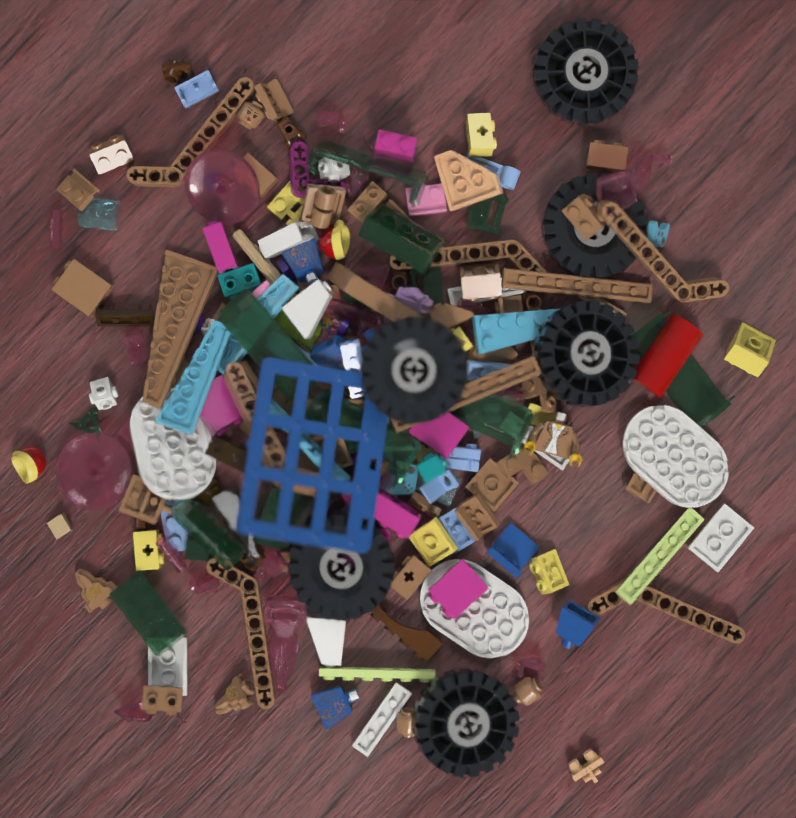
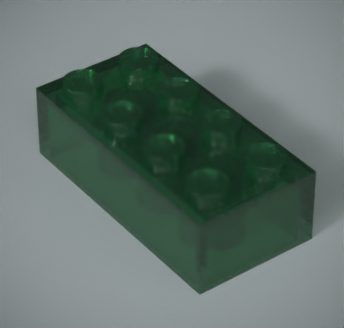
[109,571,189,657]

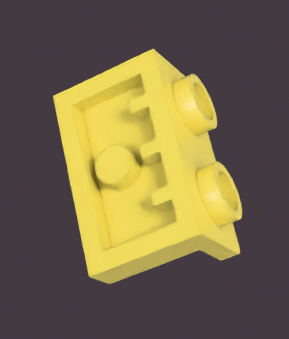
[529,549,569,595]

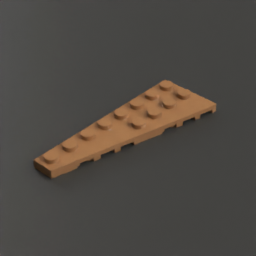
[142,250,218,410]

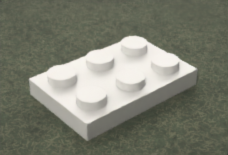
[687,503,754,572]
[148,637,188,696]

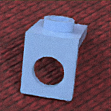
[420,469,459,504]

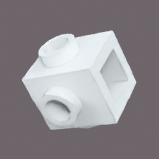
[318,153,350,182]
[89,377,119,410]

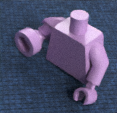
[384,287,433,325]

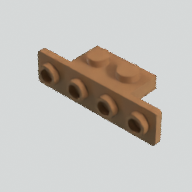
[518,339,557,413]

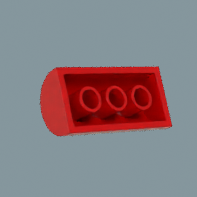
[633,314,704,399]

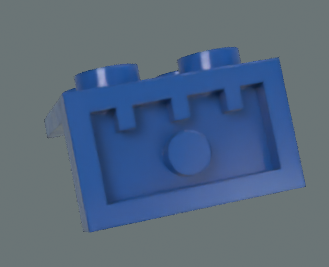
[486,523,539,578]

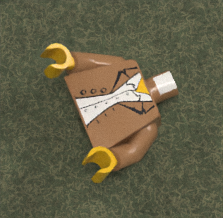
[522,412,582,467]

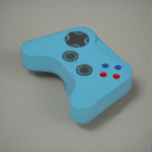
[647,220,670,248]
[390,460,418,496]

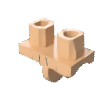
[568,748,604,783]

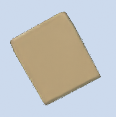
[47,513,74,539]

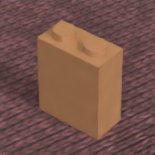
[52,259,114,318]

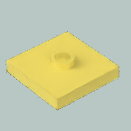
[409,517,458,567]

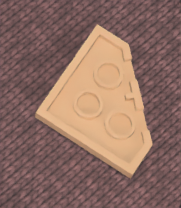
[434,150,503,211]

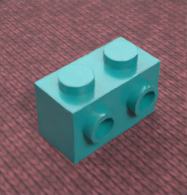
[217,263,261,300]
[416,452,448,483]

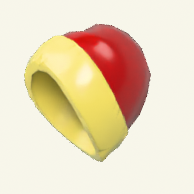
[318,220,350,260]
[11,446,47,484]

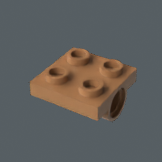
[300,184,346,229]

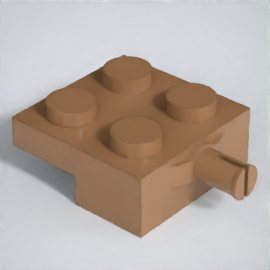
[119,474,176,525]

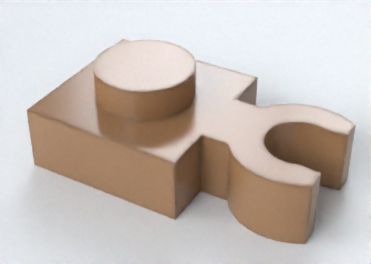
[407,492,441,519]

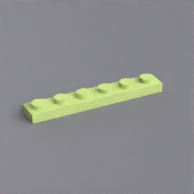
[616,508,704,605]
[319,666,435,682]

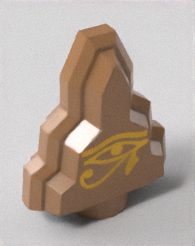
[75,568,119,613]
[215,674,255,714]

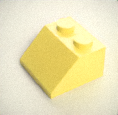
[724,322,776,377]

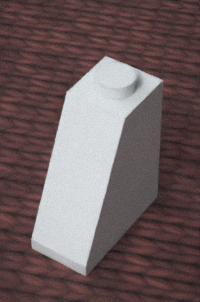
[258,222,319,258]
[282,279,332,340]
[306,612,346,667]

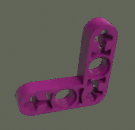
[289,141,347,198]

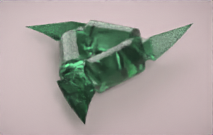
[68,407,101,443]

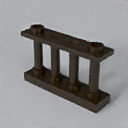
[204,436,278,488]

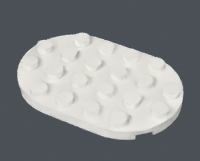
[130,388,216,501]
[622,405,729,508]
[420,559,529,658]

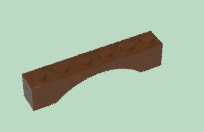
[345,567,443,661]

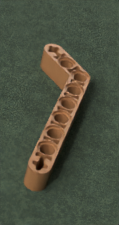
[127,77,255,187]
[596,200,729,302]
[390,240,547,273]
[326,261,466,346]
[223,362,319,497]
[206,557,276,709]
[586,578,745,644]

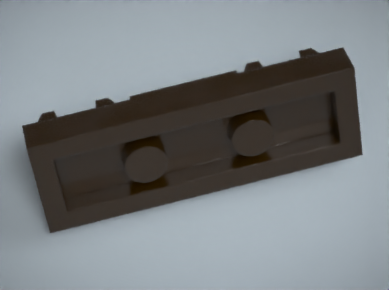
[95,305,155,326]

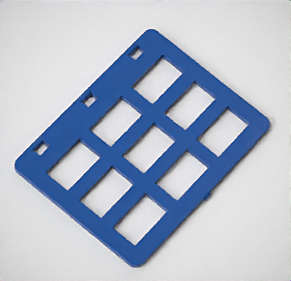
[237,358,388,553]

